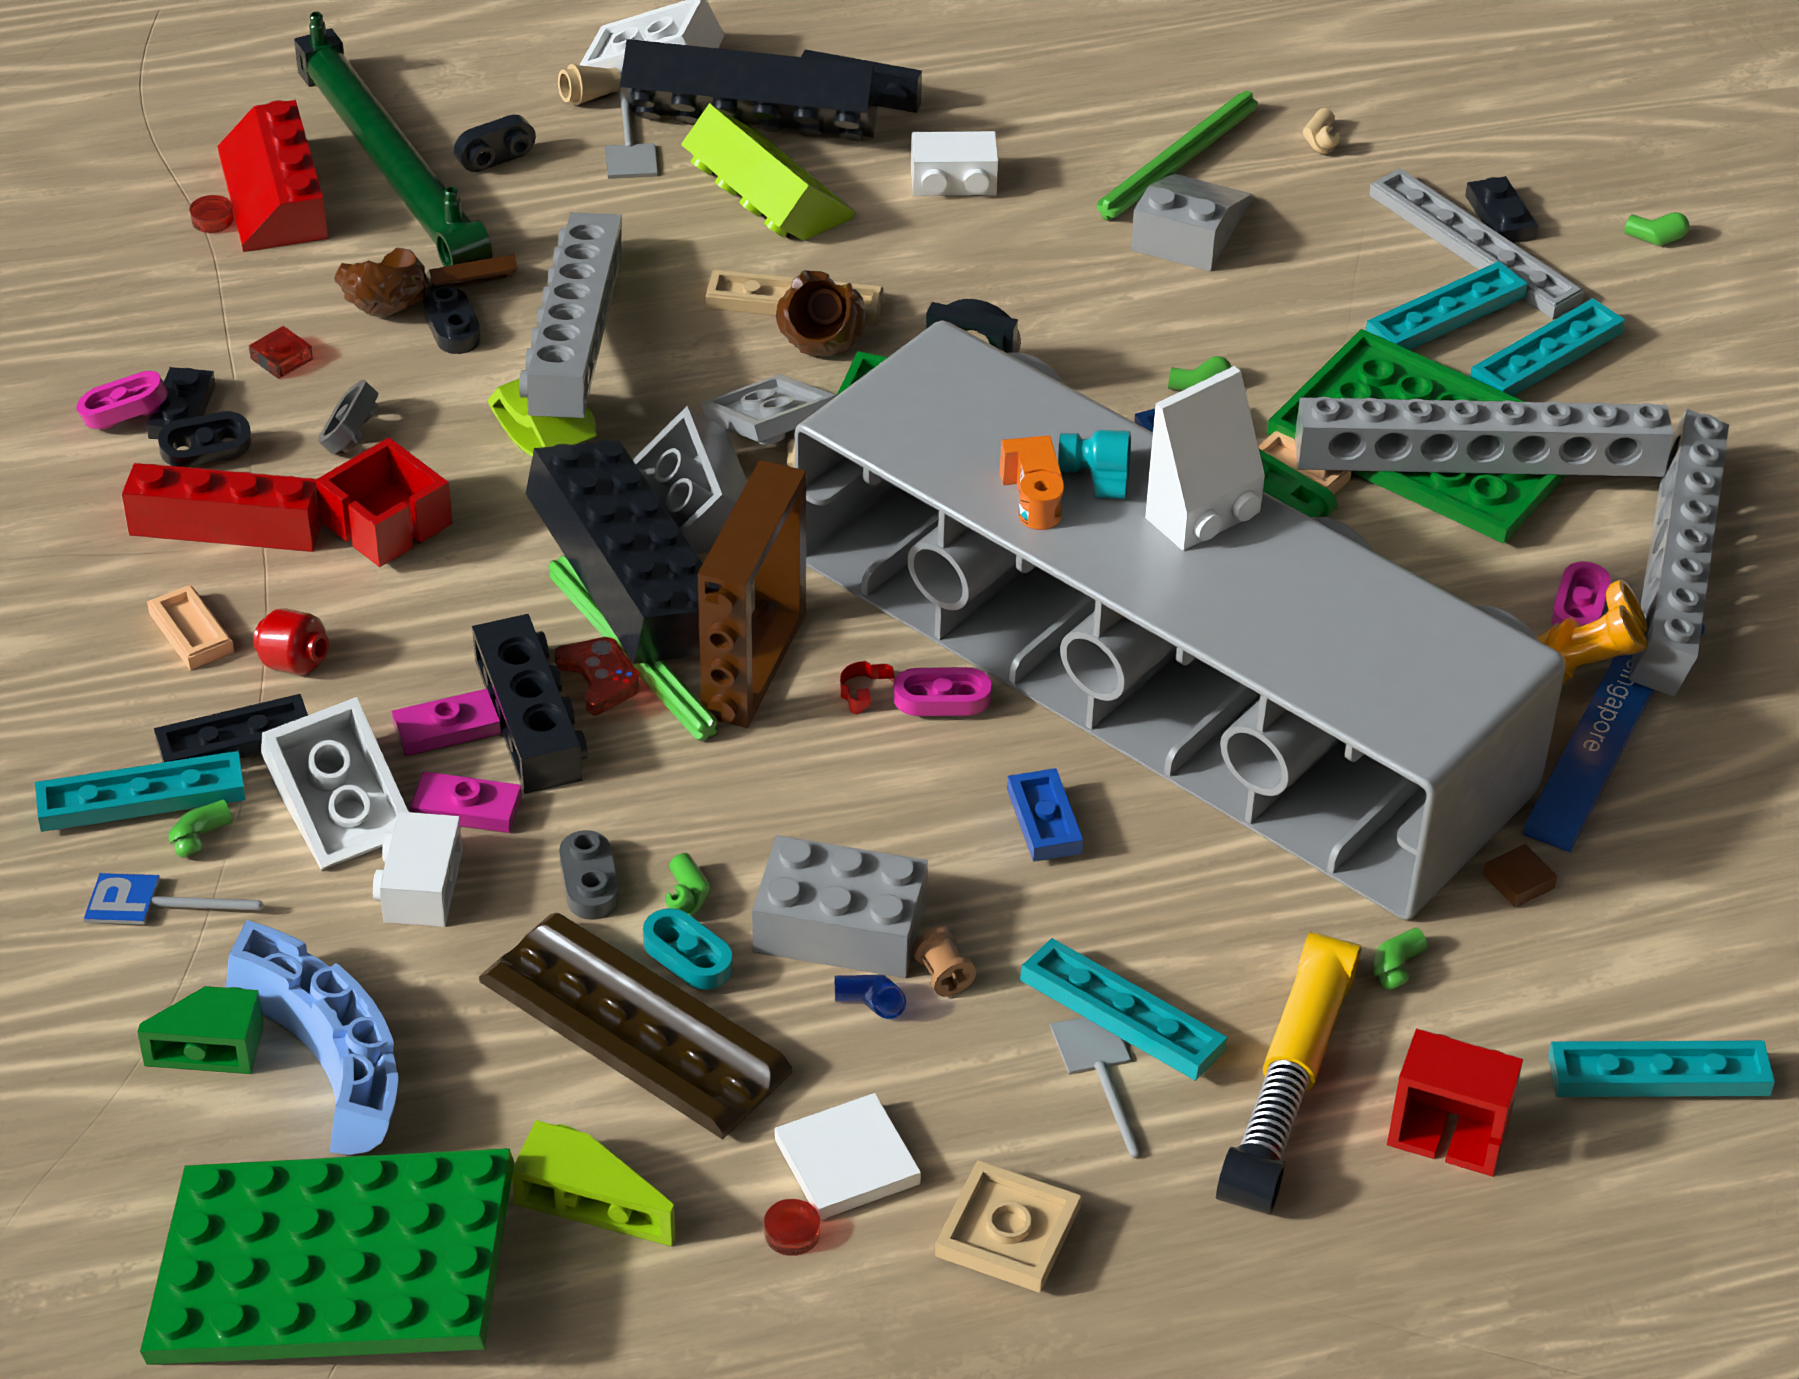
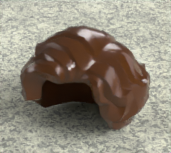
[334,248,429,318]
[776,270,867,356]

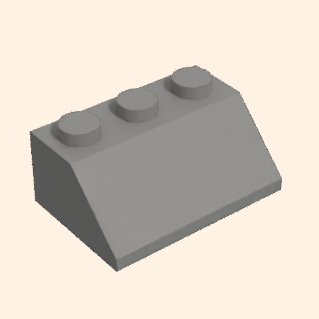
[633,406,747,554]

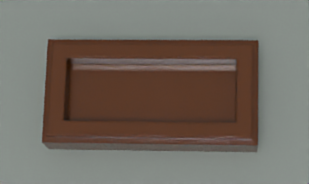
[426,254,518,290]

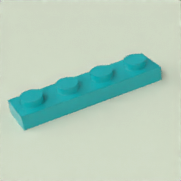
[1366,261,1528,350]
[1470,298,1625,396]
[35,751,246,832]
[1020,938,1228,1081]
[1548,1040,1775,1097]

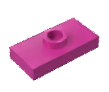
[392,689,501,756]
[410,771,522,833]

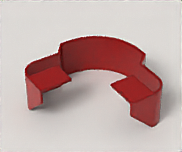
[840,661,895,714]

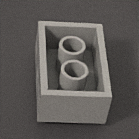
[752,835,928,978]

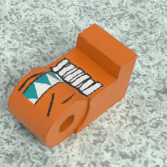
[1000,435,1064,530]

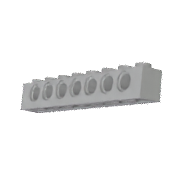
[520,212,623,418]
[1295,397,1674,477]
[1629,408,1729,697]

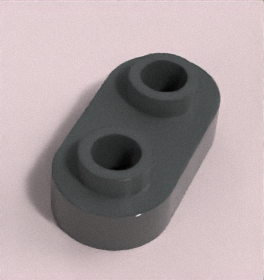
[318,380,379,454]
[559,830,619,920]

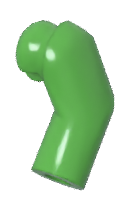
[1624,212,1690,246]
[1168,356,1232,391]
[168,799,232,858]
[665,853,711,917]
[1372,927,1428,990]

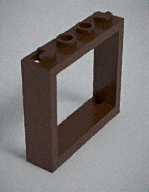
[698,460,806,728]

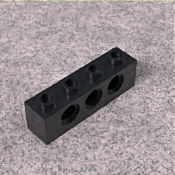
[472,614,588,794]

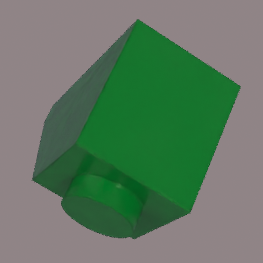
[137,986,264,1074]

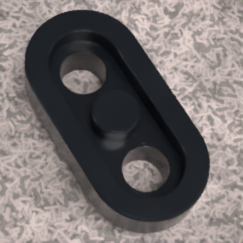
[454,114,536,172]
[423,285,481,354]
[158,411,251,467]

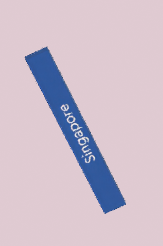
[1523,654,1654,852]

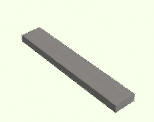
[1369,168,1584,319]

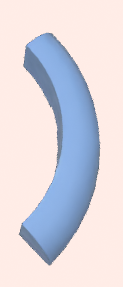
[226,920,398,1155]

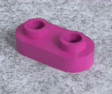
[76,371,168,429]
[1551,561,1611,626]
[894,667,992,716]

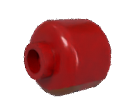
[253,608,329,675]

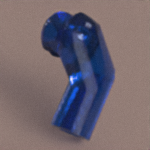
[834,974,906,1019]

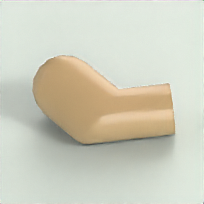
[1303,108,1340,154]

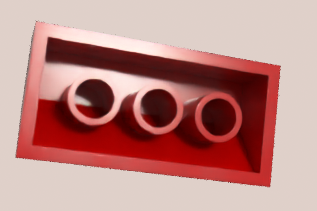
[217,100,328,252]
[122,463,322,552]

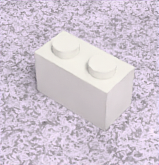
[911,131,998,196]
[373,812,463,927]

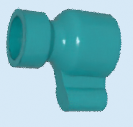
[1058,429,1131,499]

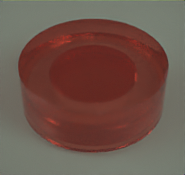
[189,195,234,233]
[764,1199,820,1256]

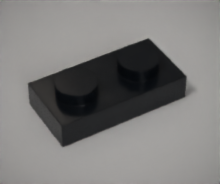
[1465,176,1538,243]
[146,367,216,439]

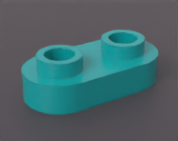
[643,908,732,990]

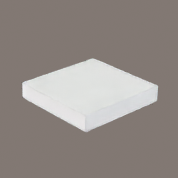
[775,1093,921,1221]

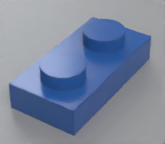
[1007,768,1083,862]

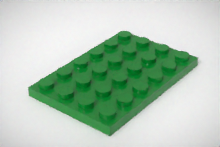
[1267,329,1566,544]
[140,1148,515,1365]

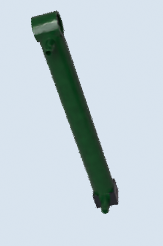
[294,11,492,267]

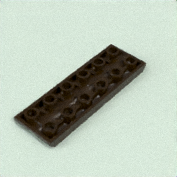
[479,913,792,1140]

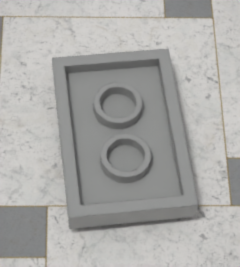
[701,374,836,445]

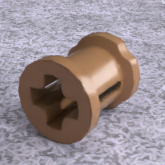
[912,926,977,997]

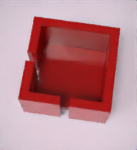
[315,437,453,568]
[1387,1028,1524,1177]

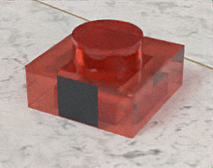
[249,326,313,379]

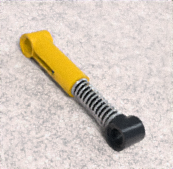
[1216,931,1362,1215]

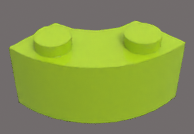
[487,378,597,457]

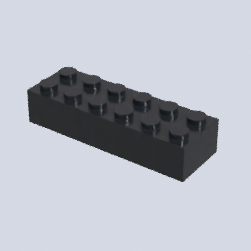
[620,39,880,141]
[525,440,720,664]

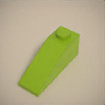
[512,1120,676,1247]

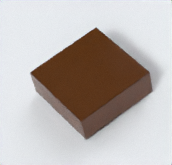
[1483,844,1557,907]

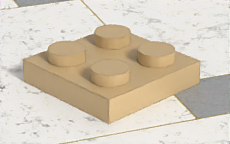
[935,1160,1081,1293]

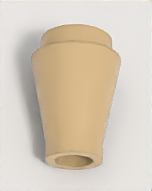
[558,64,621,105]

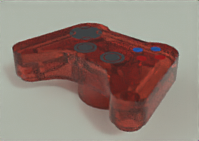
[554,637,641,716]

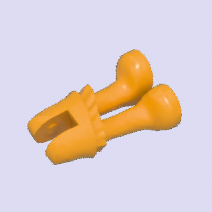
[1536,579,1648,684]

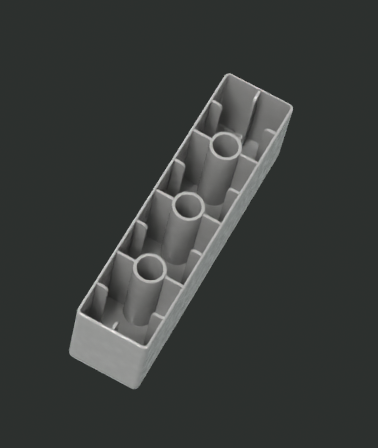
[795,320,1566,920]

